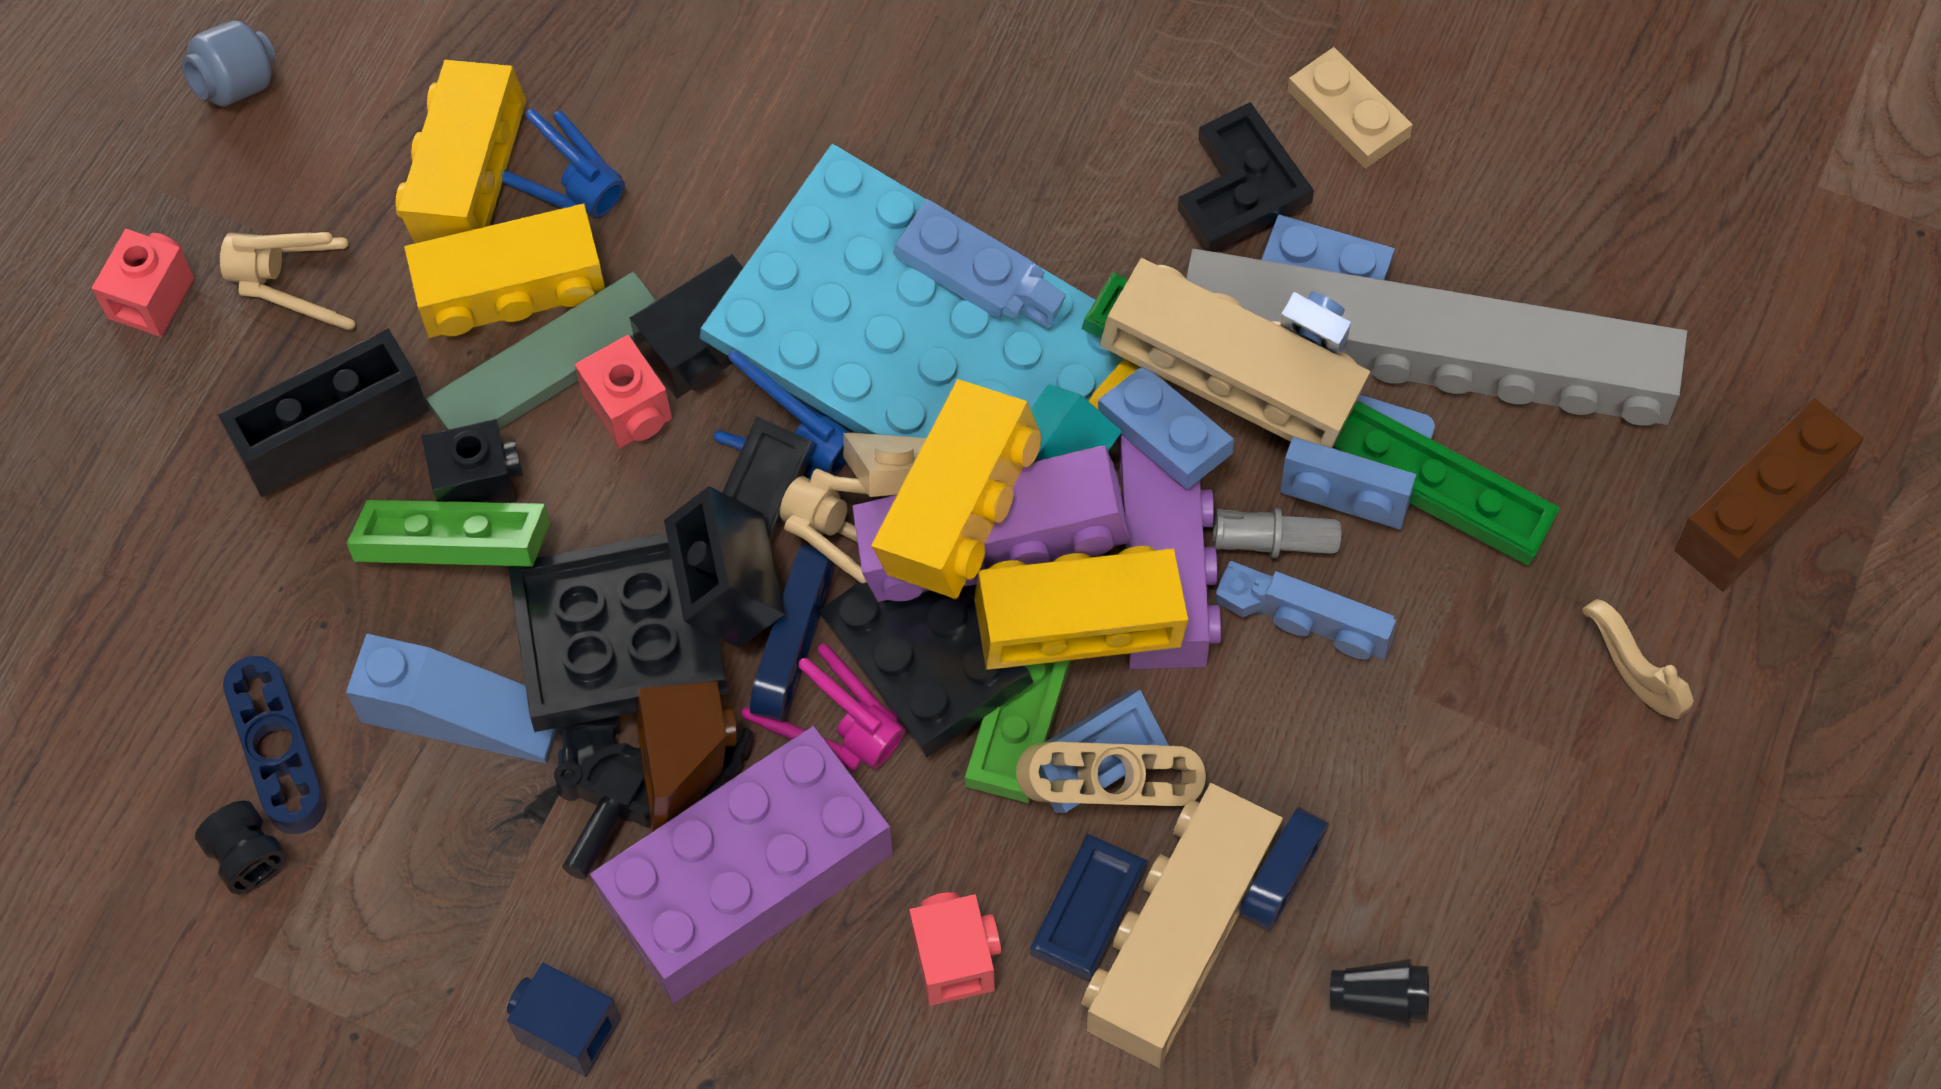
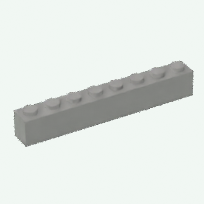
[1186,249,1687,425]

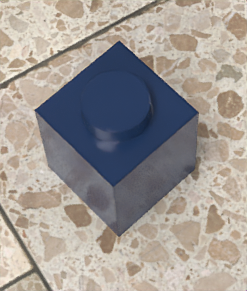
[507,962,621,1077]

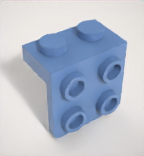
[1280,395,1435,530]

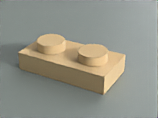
[1287,47,1413,169]

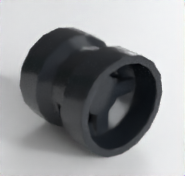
[195,800,287,894]

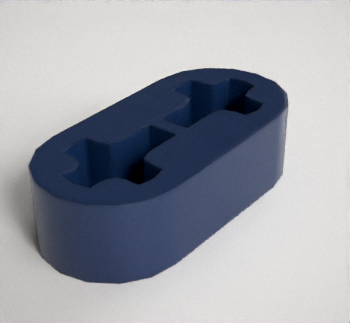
[1239,807,1329,931]

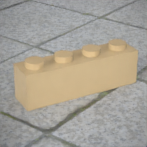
[1099,258,1371,448]
[1081,783,1283,1069]

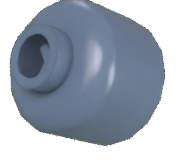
[181,19,275,107]

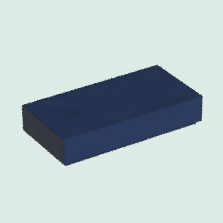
[1030,833,1148,983]

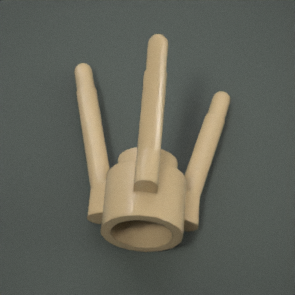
[220,232,356,331]
[780,469,894,583]

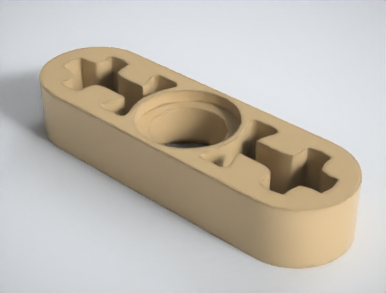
[1016,742,1206,806]

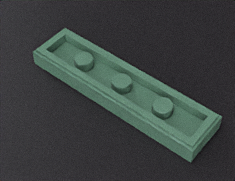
[426,271,656,430]

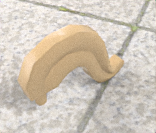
[1583,599,1694,719]

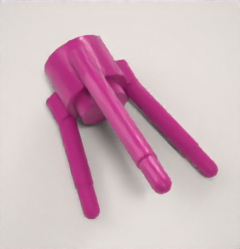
[741,644,906,772]

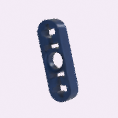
[750,544,835,722]
[223,656,326,834]

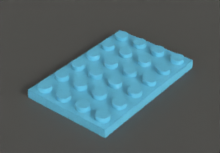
[700,143,1124,438]

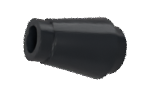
[1330,959,1429,1027]

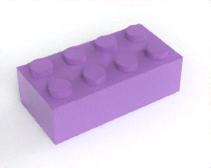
[590,726,893,1004]

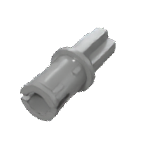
[1212,507,1342,558]

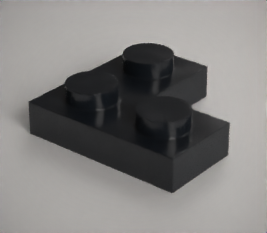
[1178,102,1314,252]

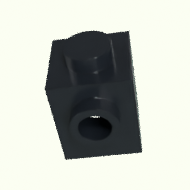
[422,419,523,503]

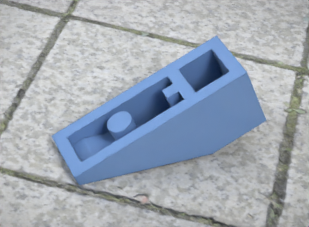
[346,634,557,764]

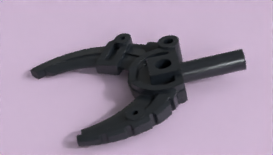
[554,716,754,879]

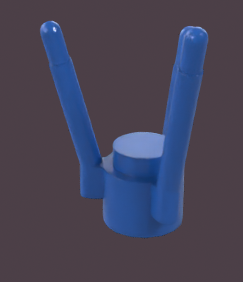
[502,109,625,218]
[714,350,851,479]

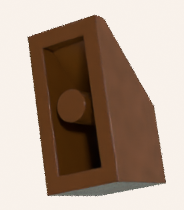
[636,681,736,832]

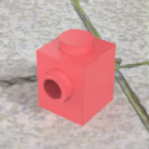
[92,229,195,337]
[574,335,672,449]
[909,892,1001,1006]

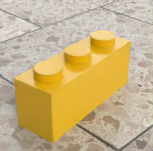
[396,60,527,243]
[404,204,605,338]
[871,379,1041,599]
[974,546,1188,670]

